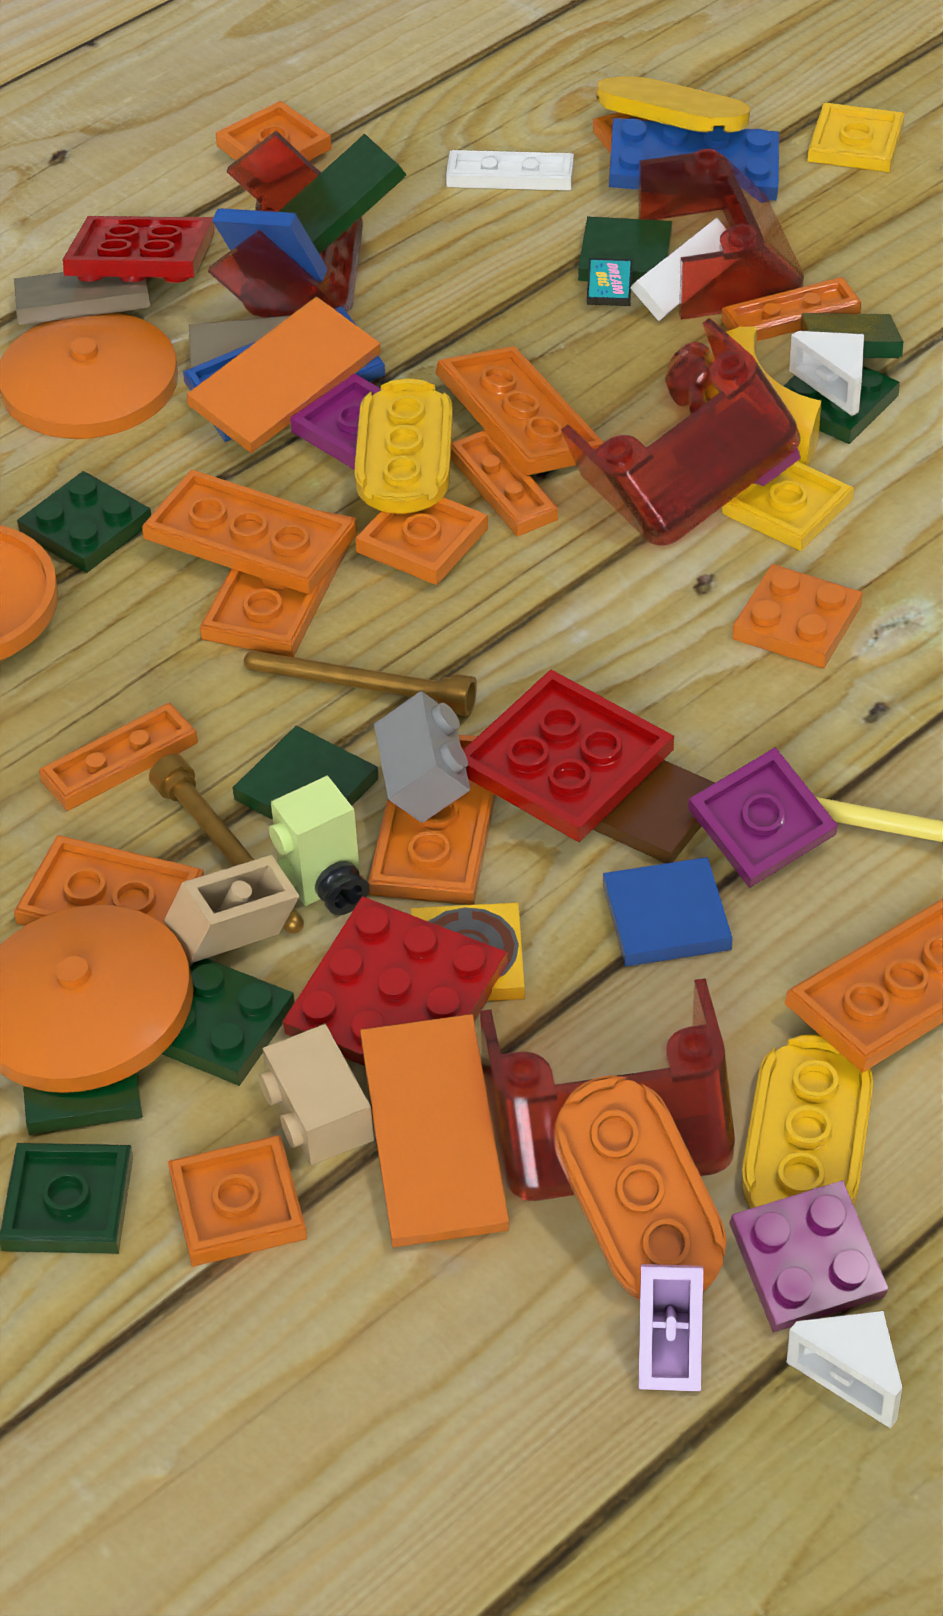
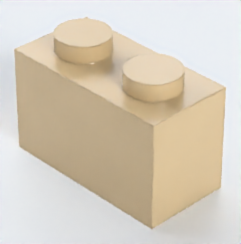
[164,855,300,963]
[258,1024,374,1165]

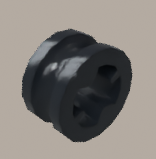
[315,861,370,915]

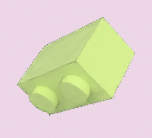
[269,775,360,906]

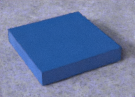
[212,208,328,281]
[603,857,733,967]

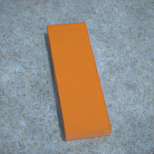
[721,277,862,342]
[451,430,558,537]
[39,702,198,811]

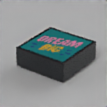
[587,258,633,306]

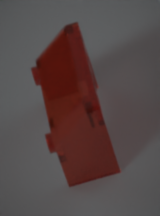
[208,131,363,318]
[638,149,804,320]
[561,318,801,546]
[480,978,735,1201]

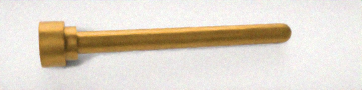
[244,651,477,717]
[149,754,304,934]

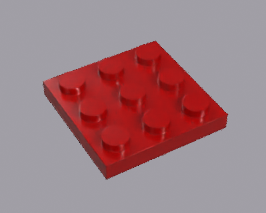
[62,216,214,283]
[463,669,674,842]
[282,896,509,1066]

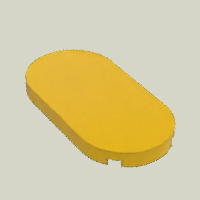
[596,76,751,133]
[355,378,453,514]
[742,1034,873,1208]

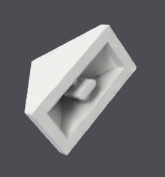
[789,331,864,416]
[787,1311,902,1429]

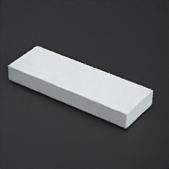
[446,150,574,190]
[630,218,745,321]

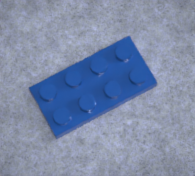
[609,118,779,201]

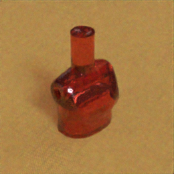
[665,342,718,416]

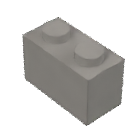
[374,691,470,823]

